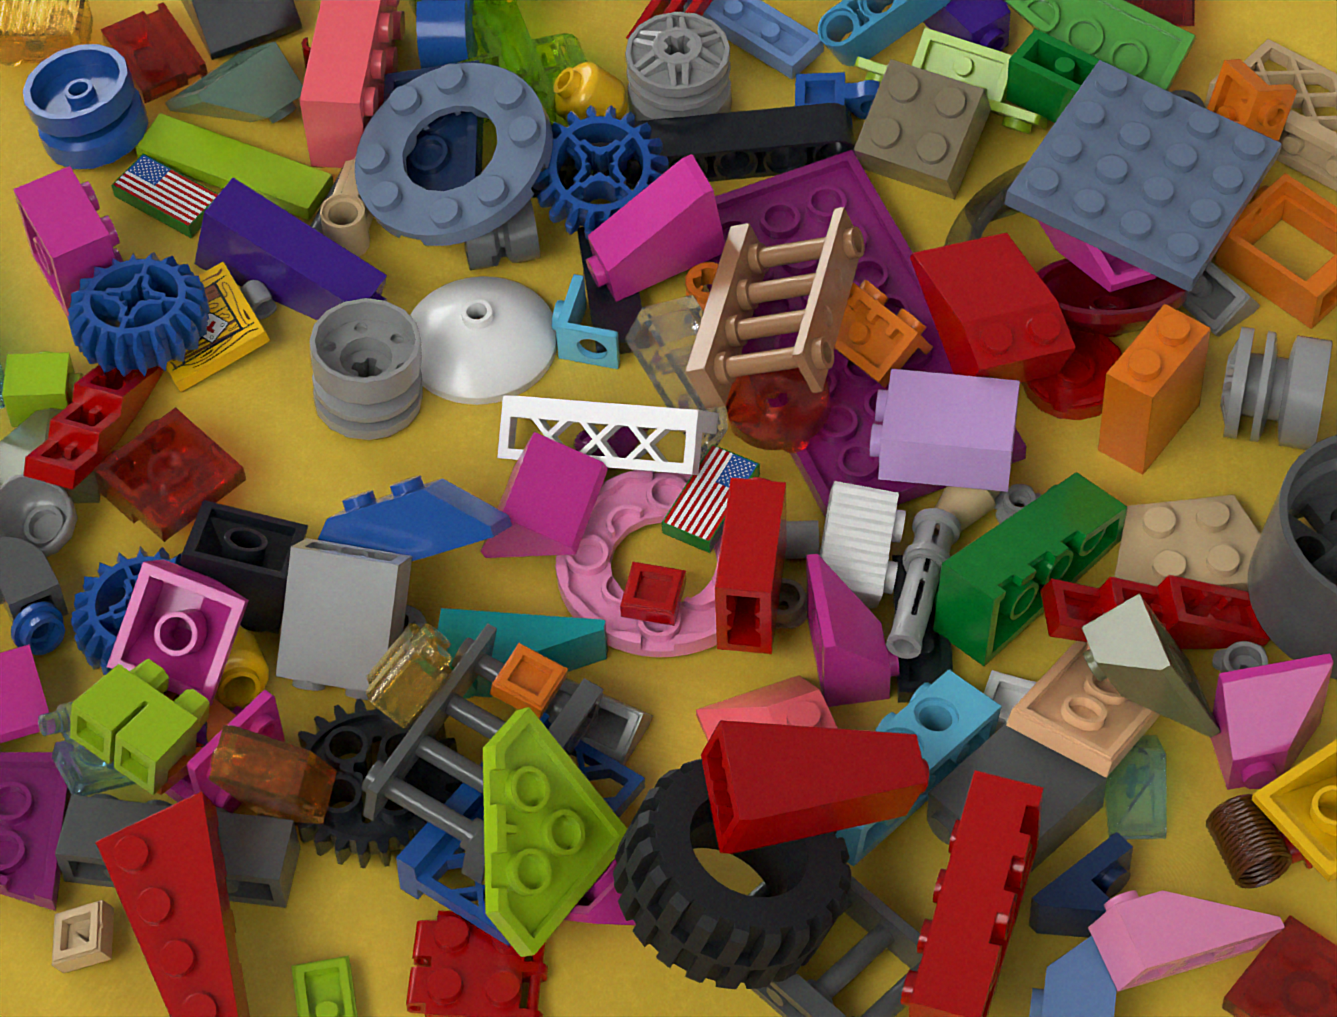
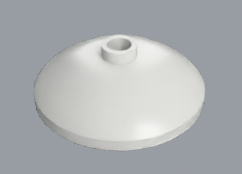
[410,276,557,405]

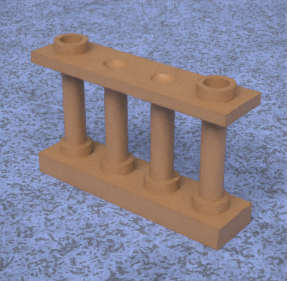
[685,207,865,409]

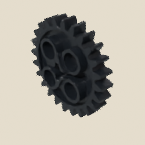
[280,697,463,868]

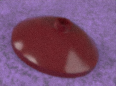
[1037,258,1188,337]

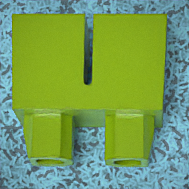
[70,659,210,795]

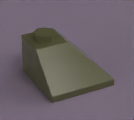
[1082,593,1221,738]

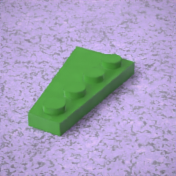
[1002,0,1196,91]

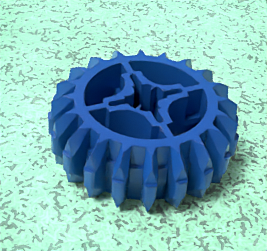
[533,105,669,239]
[68,252,210,377]
[71,546,183,675]

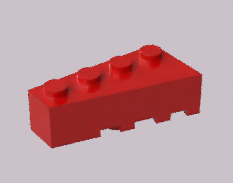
[901,770,1044,1017]
[96,791,250,1017]

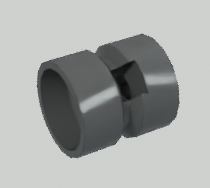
[464,199,540,271]

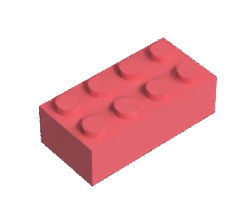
[299,0,405,168]

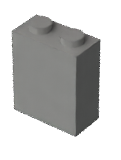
[276,538,412,700]

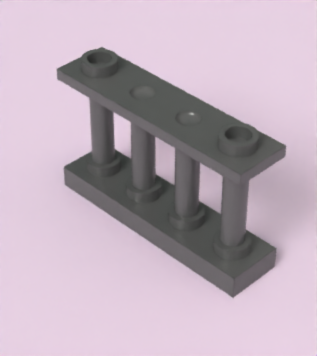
[362,623,604,884]
[744,876,923,1017]

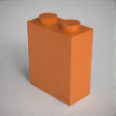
[1098,304,1211,475]

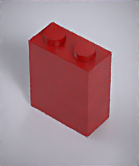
[715,477,787,654]

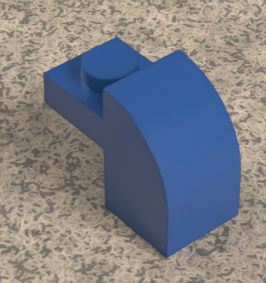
[416,0,478,68]

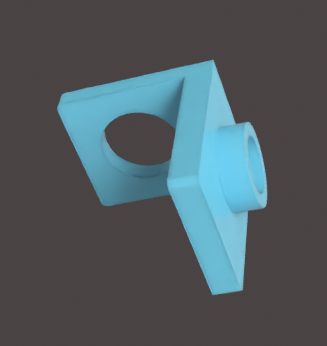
[552,274,620,369]

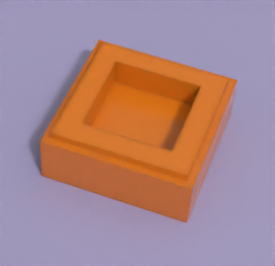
[490,643,568,719]

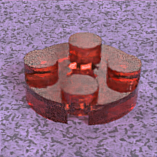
[725,368,832,453]

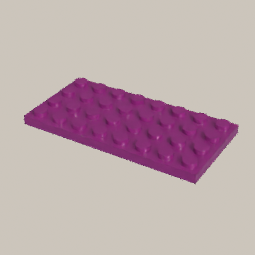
[703,150,1027,518]

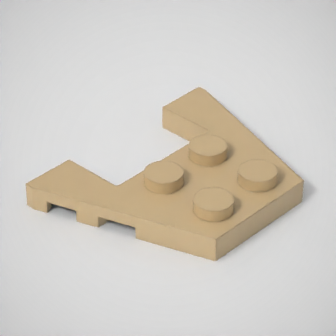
[1114,495,1261,592]

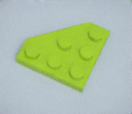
[483,707,627,957]

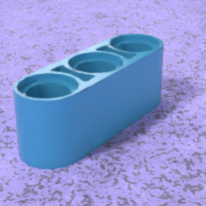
[817,0,951,67]

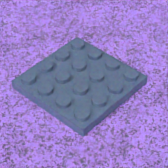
[1005,60,1282,292]

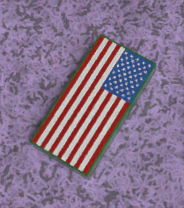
[111,153,219,238]
[661,444,760,553]

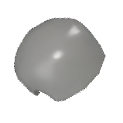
[0,474,78,557]

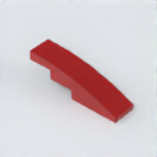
[23,365,163,490]
[1040,575,1271,649]

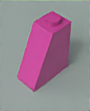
[586,154,725,302]

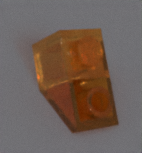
[209,725,337,824]

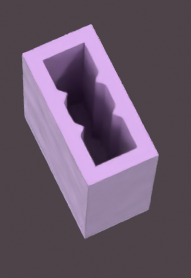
[870,369,1020,492]

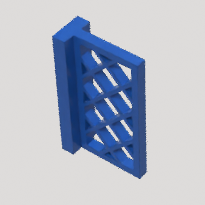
[396,713,645,946]

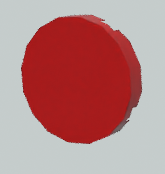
[1022,326,1122,420]

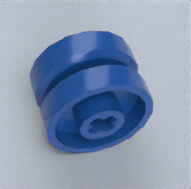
[23,44,149,169]

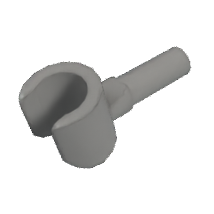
[240,280,277,320]

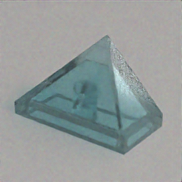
[1105,735,1167,839]

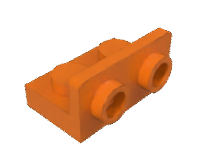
[1207,59,1297,142]
[834,279,933,388]

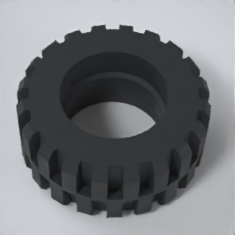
[613,759,852,989]

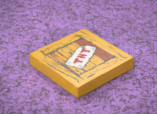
[166,262,270,392]

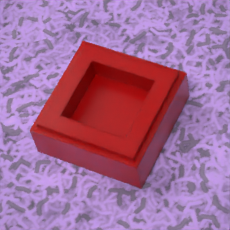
[620,562,687,626]

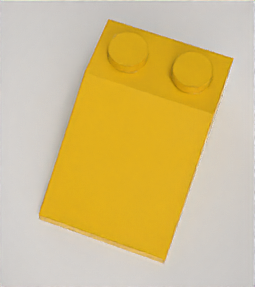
[1252,739,1337,882]

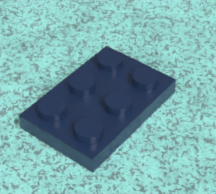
[383,60,484,191]

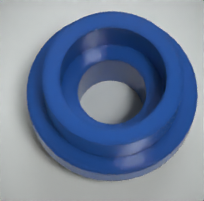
[11,602,65,655]

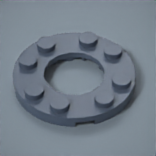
[355,63,553,246]

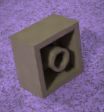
[854,59,991,200]

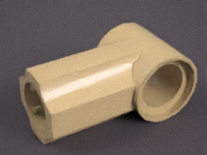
[320,156,373,257]

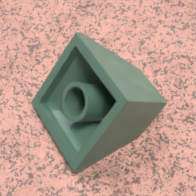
[165,41,303,123]

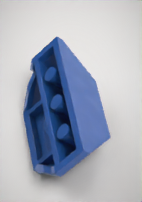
[318,475,512,562]

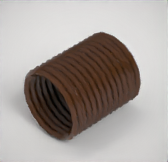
[1206,794,1292,889]

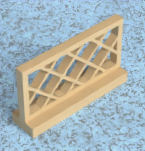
[1204,39,1337,192]

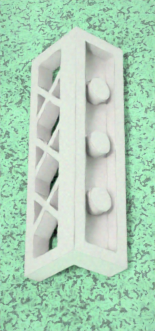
[497,395,718,475]

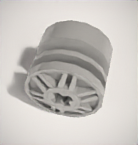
[625,12,732,121]
[309,298,423,440]
[1220,327,1332,450]

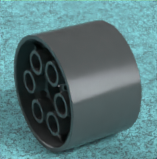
[1247,435,1337,679]

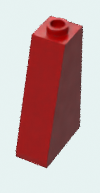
[701,720,929,854]

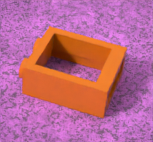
[1215,173,1337,329]

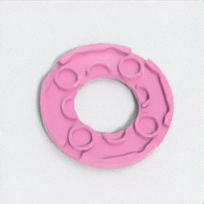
[555,470,722,657]

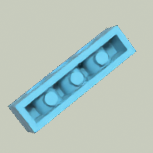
[835,670,1002,867]

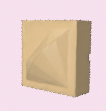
[52,900,114,973]

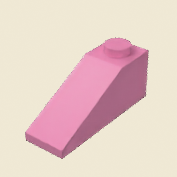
[1088,890,1285,992]

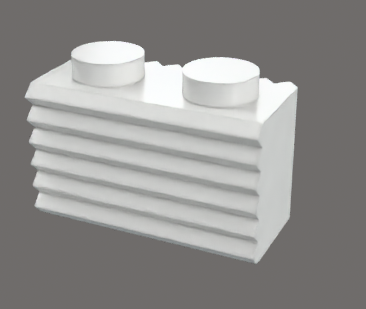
[819,481,906,608]

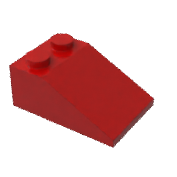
[910,232,1076,383]

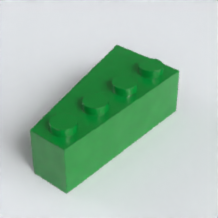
[933,472,1127,666]

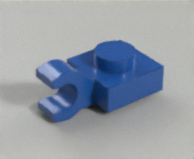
[795,72,880,120]

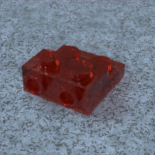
[93,407,246,542]

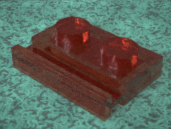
[101,2,208,104]

